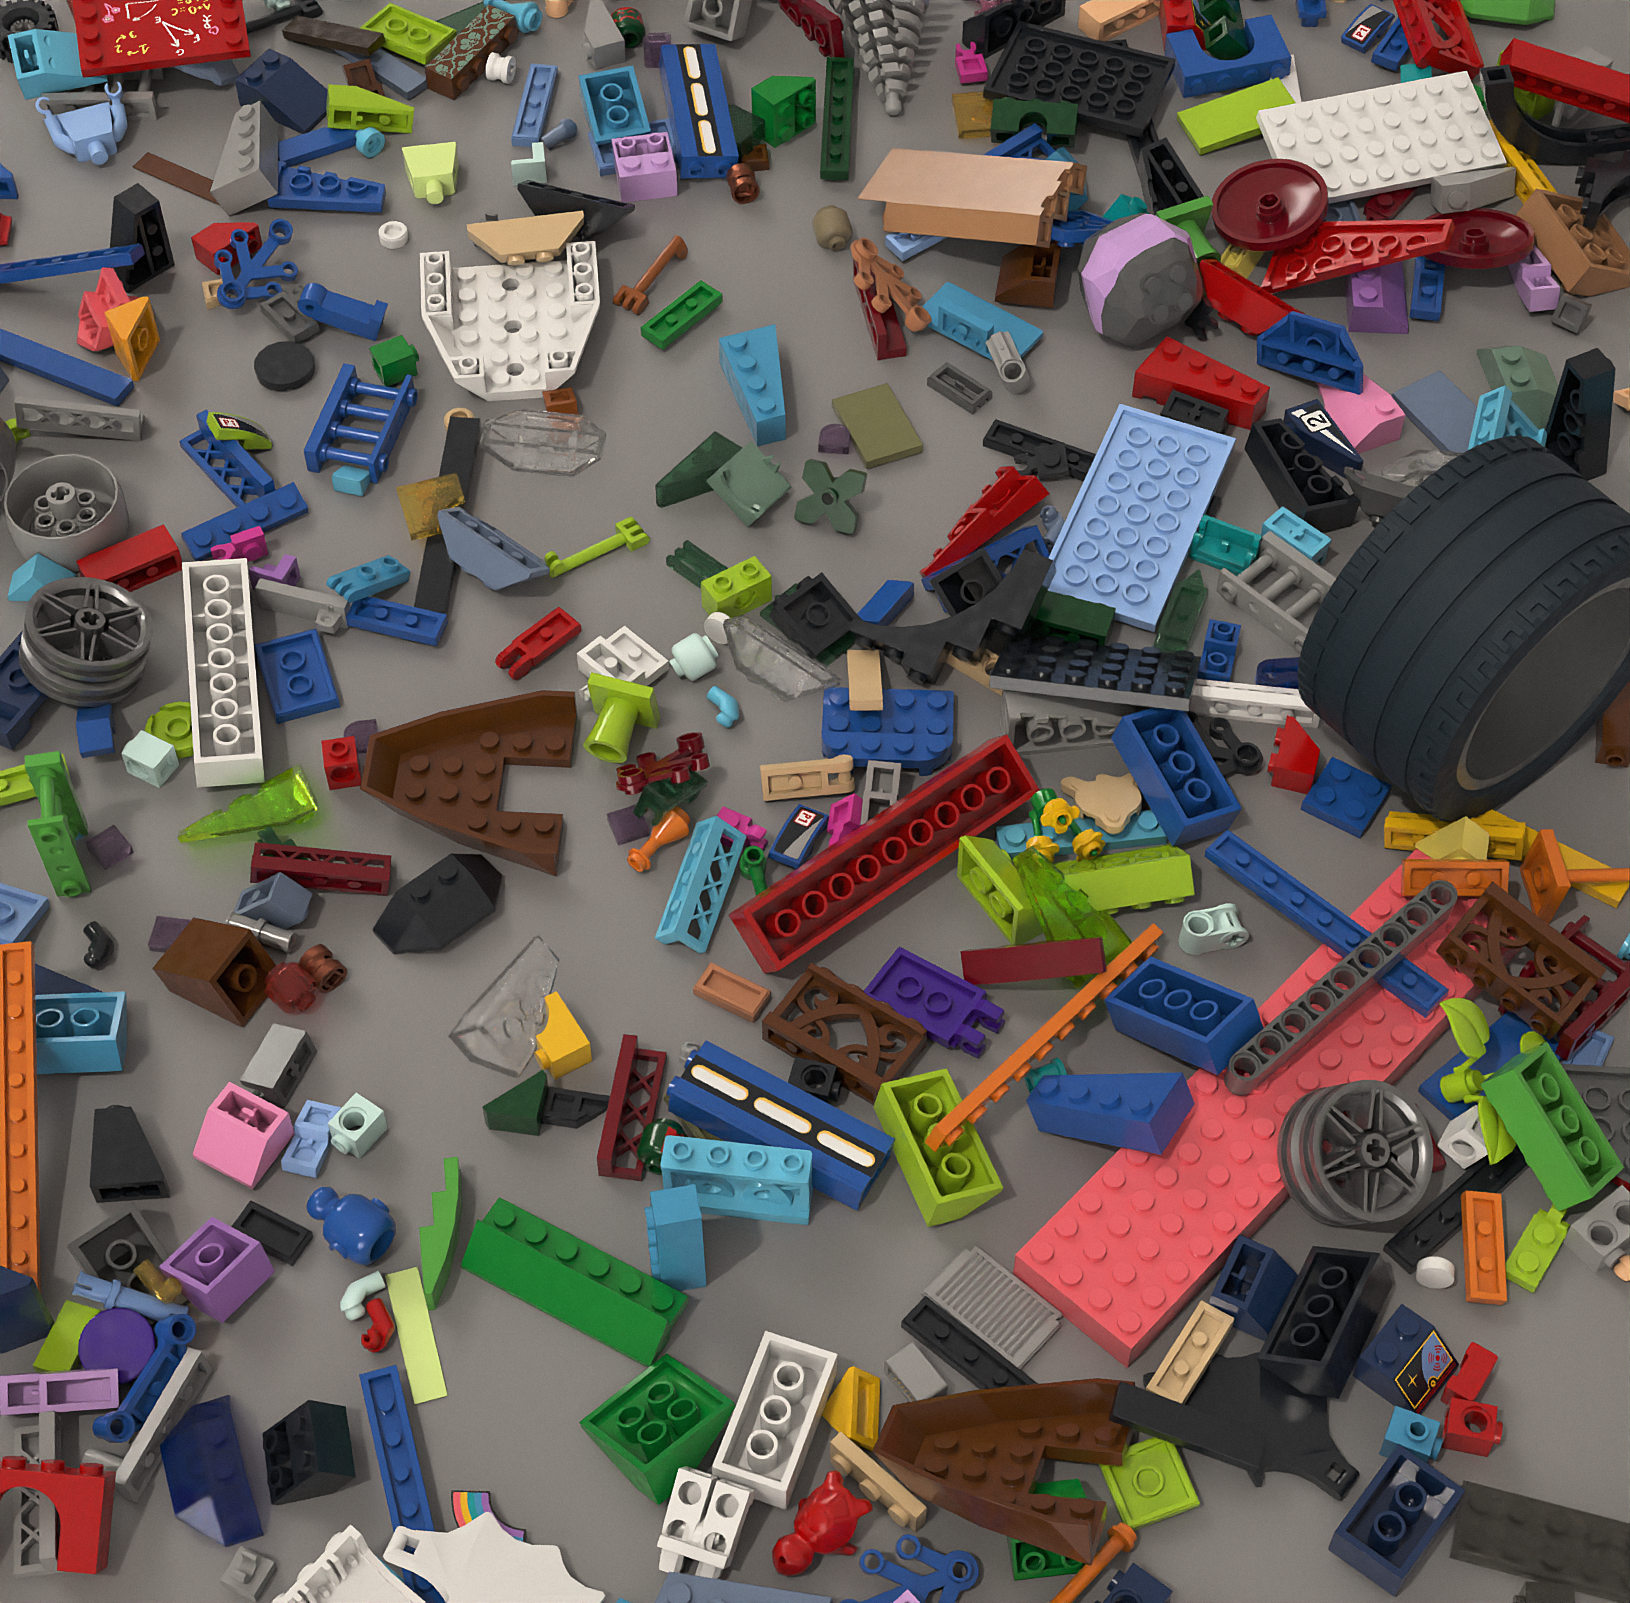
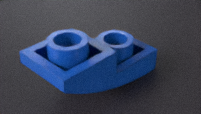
[1197,619,1241,682]

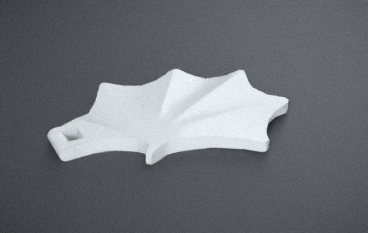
[383,1512,605,1603]

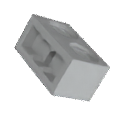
[1563,1185,1630,1274]

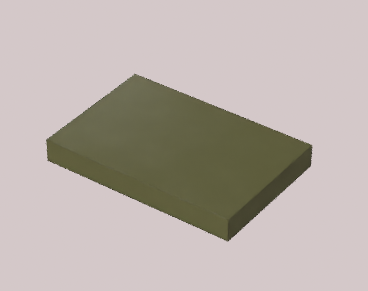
[832,383,923,469]

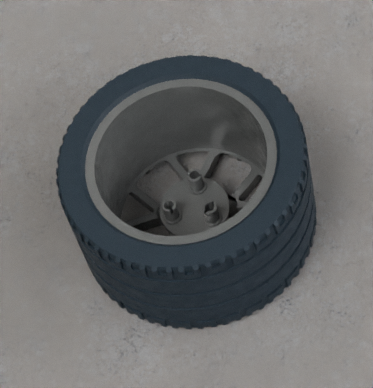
[1298,435,1630,822]

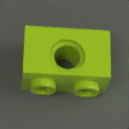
[701,556,772,620]

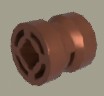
[726,163,760,204]
[299,944,347,993]

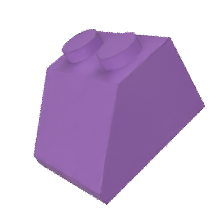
[159,1217,275,1323]

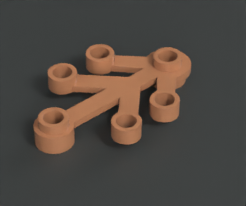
[850,237,932,332]

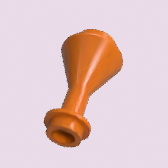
[627,805,690,872]

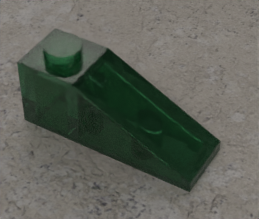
[655,431,742,508]

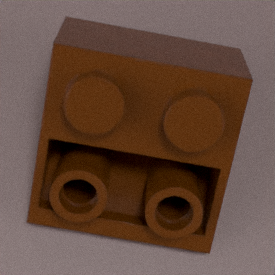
[995,241,1061,308]

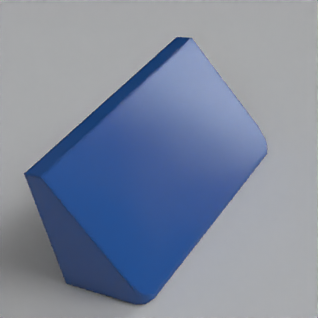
[857,580,914,626]

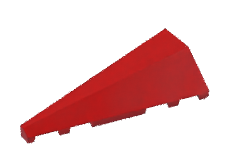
[919,466,1050,578]

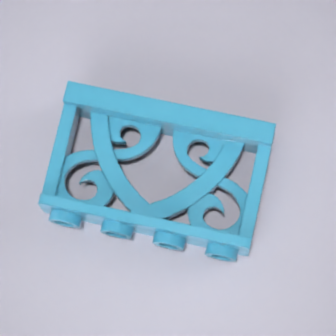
[1468,385,1547,450]
[660,1135,813,1225]

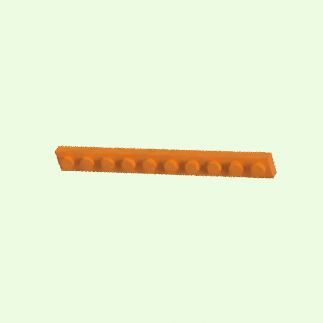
[925,923,1163,1152]
[0,941,41,1294]

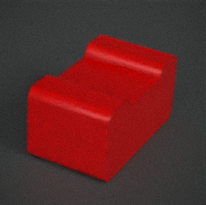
[1441,1342,1498,1405]

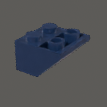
[1209,1234,1298,1341]

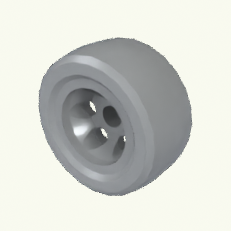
[4,454,129,572]

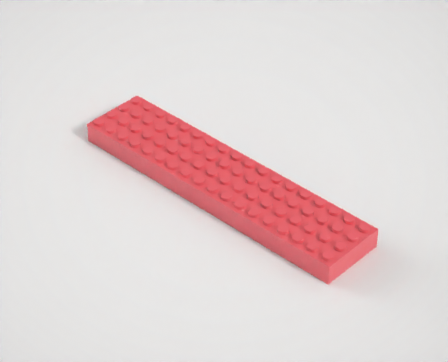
[1013,848,1522,1368]

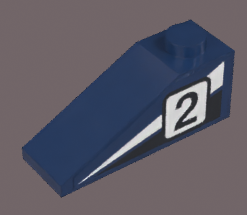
[1283,399,1364,479]

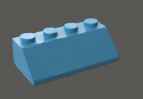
[35,991,127,1074]

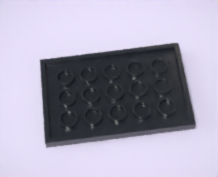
[983,21,1176,138]
[989,633,1201,711]

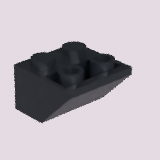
[262,1400,356,1506]

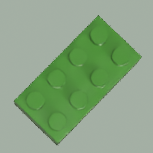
[1480,1041,1624,1211]

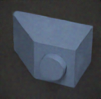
[234,872,313,929]

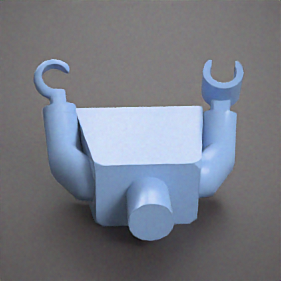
[35,81,128,165]

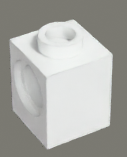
[1437,1105,1488,1169]

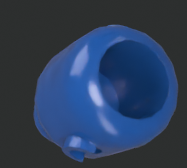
[306,1187,396,1265]

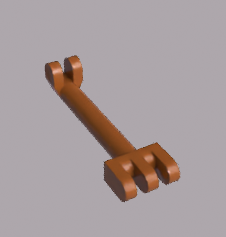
[613,235,688,315]

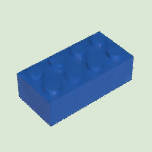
[1111,707,1242,847]
[1104,956,1264,1075]

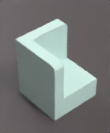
[511,142,547,186]

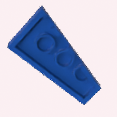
[267,161,386,212]

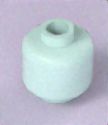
[669,633,719,681]

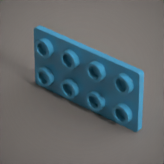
[922,282,1043,361]

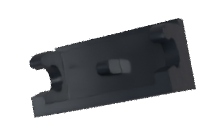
[1160,390,1229,434]

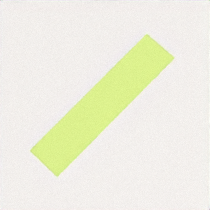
[385,1267,448,1405]

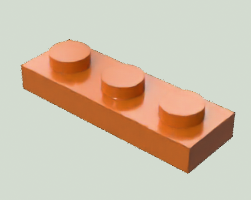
[1401,859,1509,896]
[1461,1190,1507,1305]

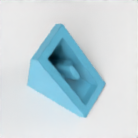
[7,553,77,601]

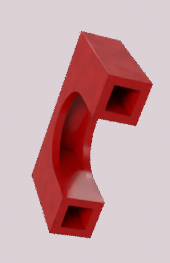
[0,1456,116,1574]

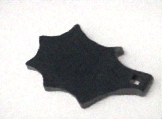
[1143,1352,1360,1500]

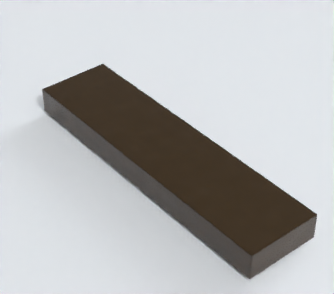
[282,16,386,57]

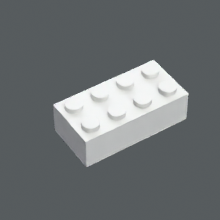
[712,1331,838,1510]

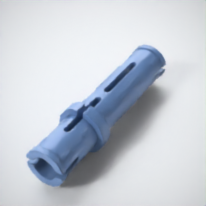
[72,1271,189,1321]

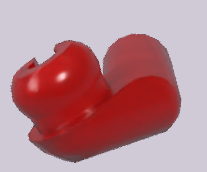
[361,1298,395,1353]

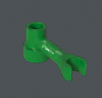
[739,846,768,896]

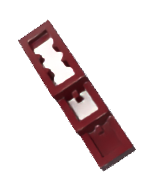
[960,937,1107,985]

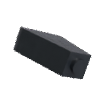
[89,1105,170,1203]

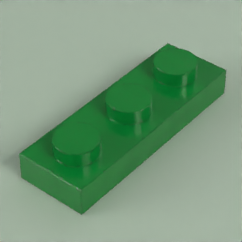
[640,280,723,350]

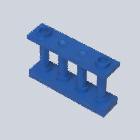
[303,363,418,484]

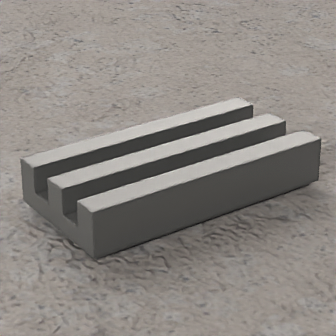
[927,362,992,415]

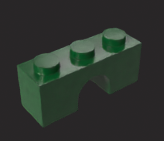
[1198,0,1248,60]
[990,97,1078,148]

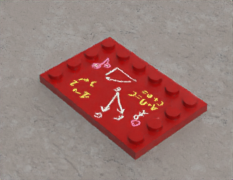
[72,0,251,78]

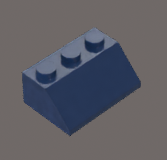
[0,1266,54,1354]

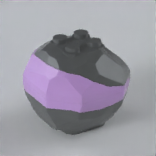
[1078,213,1203,348]

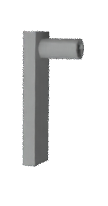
[82,1347,213,1503]

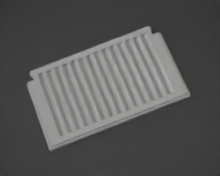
[921,1245,1063,1370]

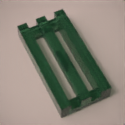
[666,540,728,589]

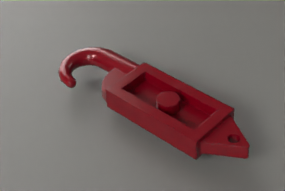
[1363,186,1418,221]

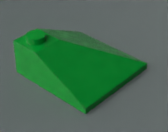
[579,1353,736,1506]

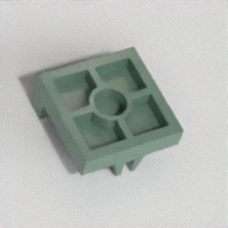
[706,441,792,527]

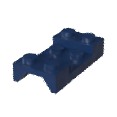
[0,630,48,750]

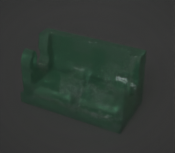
[633,766,708,826]

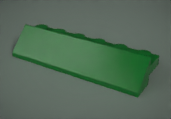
[461,1197,689,1368]

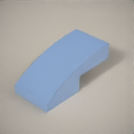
[281,1100,341,1178]

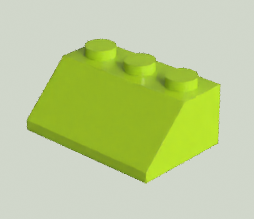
[957,835,1051,945]

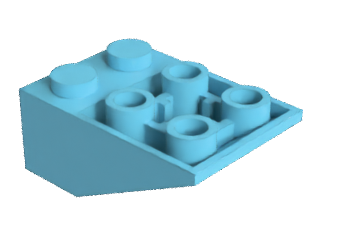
[8,29,108,100]

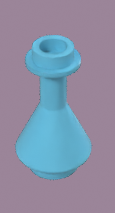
[483,0,542,33]

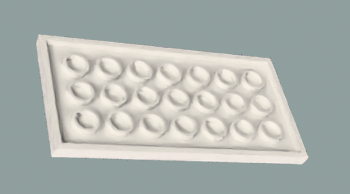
[1256,71,1507,204]

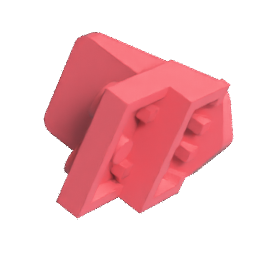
[76,267,141,352]

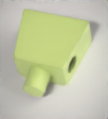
[402,142,459,204]

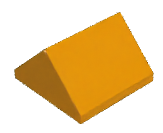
[104,296,160,382]

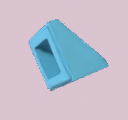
[331,465,371,497]

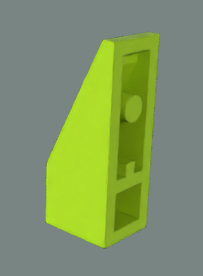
[326,84,414,133]

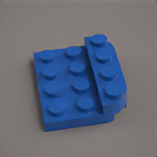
[821,687,954,776]

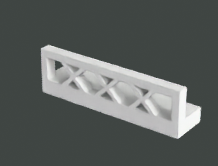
[1189,679,1320,728]

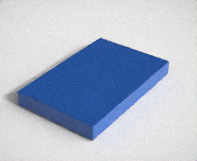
[254,629,340,724]

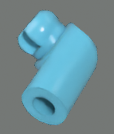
[707,686,739,728]

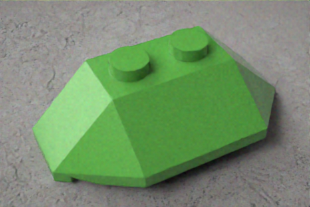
[1460,0,1555,25]

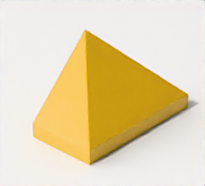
[822,1366,880,1451]

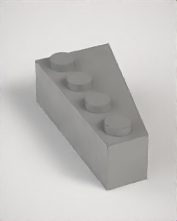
[210,101,278,216]

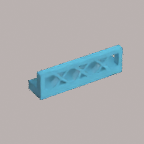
[655,816,747,954]

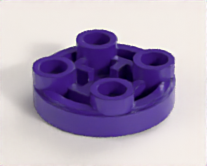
[78,1308,157,1385]

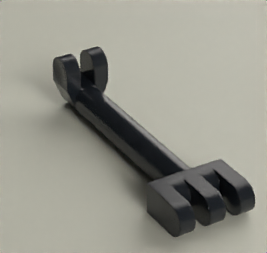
[246,0,323,34]

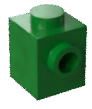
[369,335,419,387]

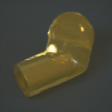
[133,1258,182,1304]

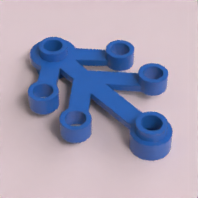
[214,219,298,309]
[840,1534,979,1603]

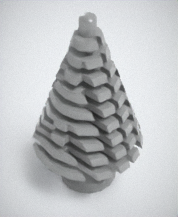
[828,0,929,116]

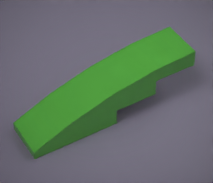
[419,1157,462,1311]

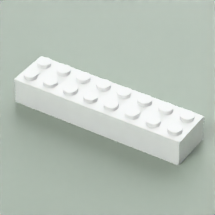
[182,558,265,788]

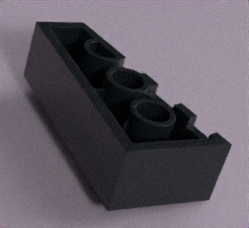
[1545,348,1616,481]
[1244,418,1361,532]

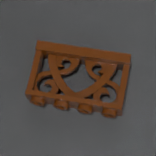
[1436,881,1607,1039]
[762,963,927,1105]

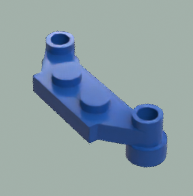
[92,1314,196,1443]

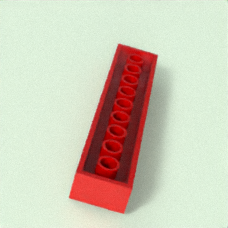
[728,734,1040,973]

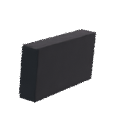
[231,1200,313,1266]

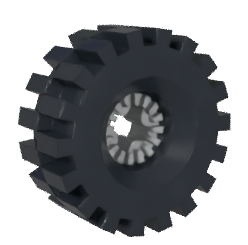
[0,0,59,63]

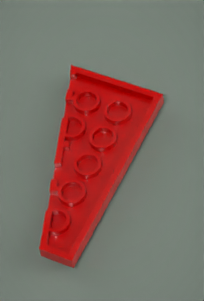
[1261,219,1455,294]

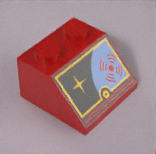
[1159,0,1211,51]

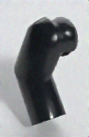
[83,921,114,969]

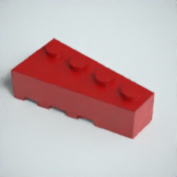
[1132,336,1270,430]

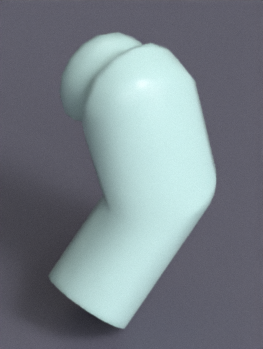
[340,1271,386,1321]

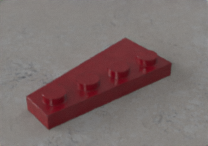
[778,0,845,58]

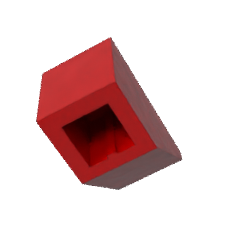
[191,222,263,275]
[1267,715,1320,794]

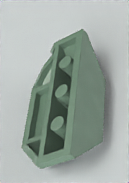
[1476,346,1559,436]

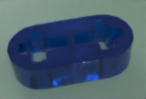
[1255,657,1300,689]

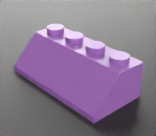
[1344,261,1408,334]

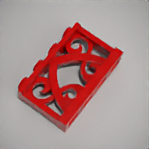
[1393,0,1484,81]

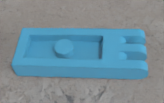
[326,555,411,603]

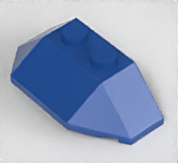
[1257,311,1363,395]

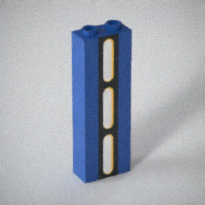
[659,44,739,179]
[666,1040,895,1211]

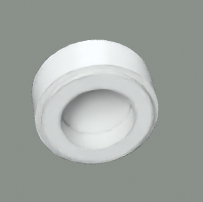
[379,221,408,249]
[704,612,737,644]
[1416,1256,1455,1289]

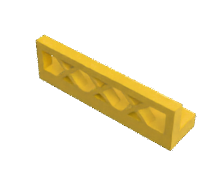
[1489,120,1557,205]
[1384,811,1526,860]

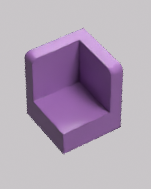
[248,554,301,591]

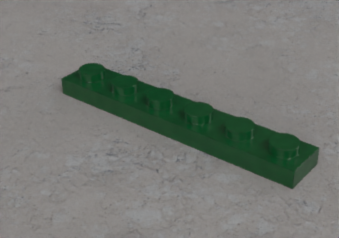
[820,57,854,180]

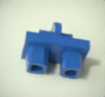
[1296,0,1327,27]

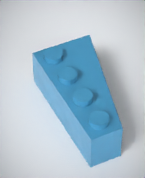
[719,324,786,447]
[644,1184,706,1291]

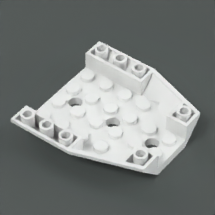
[420,241,600,401]

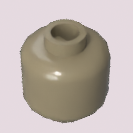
[812,205,853,251]

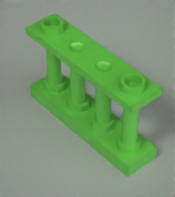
[24,751,91,897]

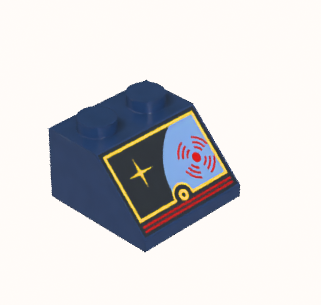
[1353,1304,1459,1415]

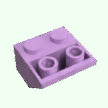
[611,132,678,203]

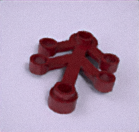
[616,732,710,795]

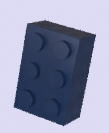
[1328,1444,1466,1597]

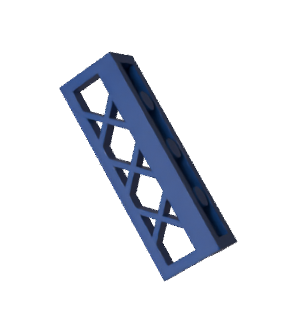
[179,409,276,507]
[921,525,1050,612]

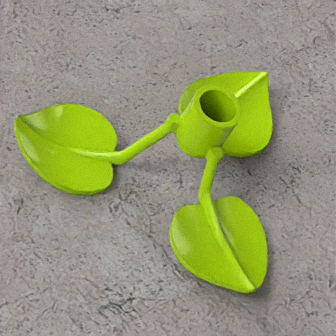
[1439,998,1546,1165]

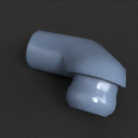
[541,118,577,150]
[1040,505,1065,550]

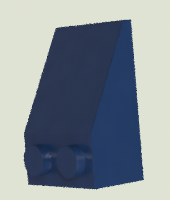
[235,48,328,134]

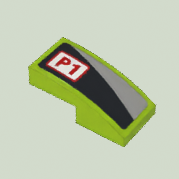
[206,412,272,450]

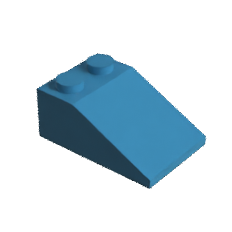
[578,65,651,145]

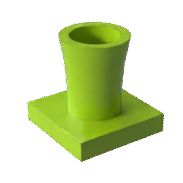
[583,672,661,763]

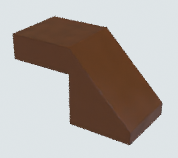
[342,58,385,97]

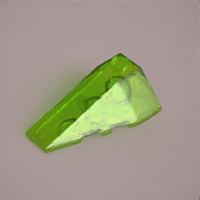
[177,763,318,843]
[1012,846,1132,988]

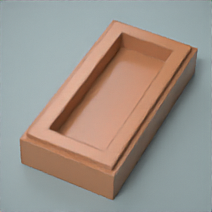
[693,962,771,1023]

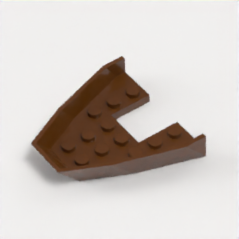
[360,690,578,877]
[872,1378,1135,1566]

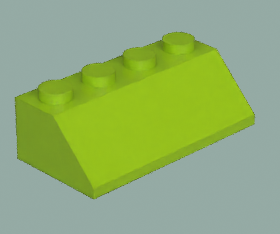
[1042,843,1195,920]
[873,1068,1003,1227]

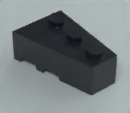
[1137,138,1204,216]
[110,183,175,293]

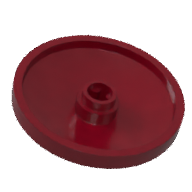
[1211,159,1329,251]
[1424,208,1535,269]

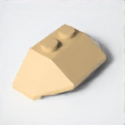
[467,211,584,266]

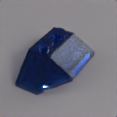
[159,1395,264,1547]

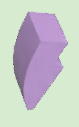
[1508,245,1560,312]
[0,1368,119,1415]

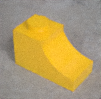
[534,991,592,1080]

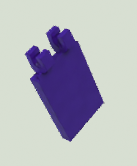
[864,946,1005,1059]

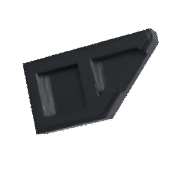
[541,1087,610,1129]

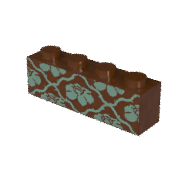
[425,4,518,100]

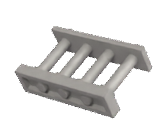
[40,68,164,121]
[1217,531,1336,654]

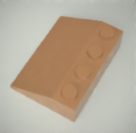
[1516,188,1630,297]

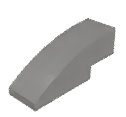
[860,760,902,826]

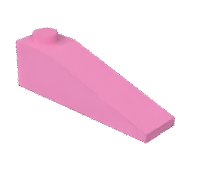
[1316,374,1406,454]

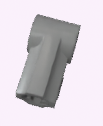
[985,331,1031,394]

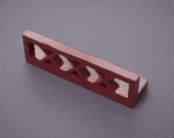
[853,258,907,361]
[250,842,392,896]
[597,1034,667,1181]

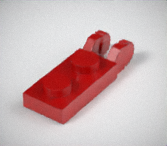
[495,607,582,681]

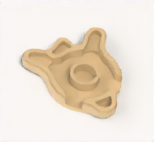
[1061,773,1142,834]

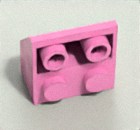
[192,1082,295,1190]

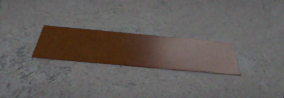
[132,152,219,205]

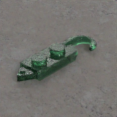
[1152,569,1208,652]

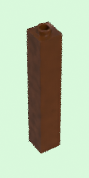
[1595,680,1630,767]

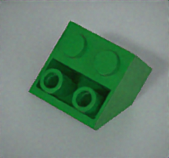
[751,75,816,148]
[1006,1479,1087,1581]

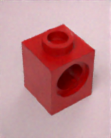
[321,736,362,790]
[1441,1397,1503,1457]

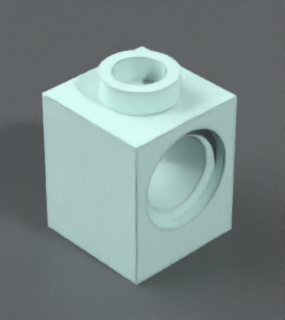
[121,730,179,788]
[328,1093,388,1159]

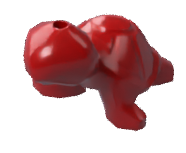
[772,1470,873,1577]

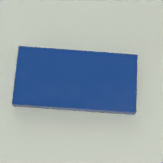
[1418,1011,1564,1121]

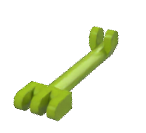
[544,517,650,578]

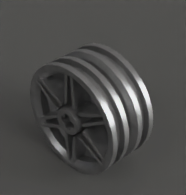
[19,577,153,707]
[1277,1080,1433,1226]

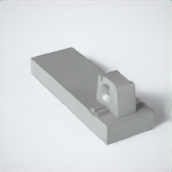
[255,578,350,634]

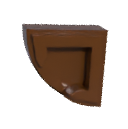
[741,144,769,171]

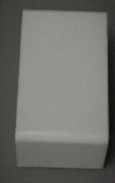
[884,1342,948,1402]

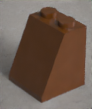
[152,917,283,1027]

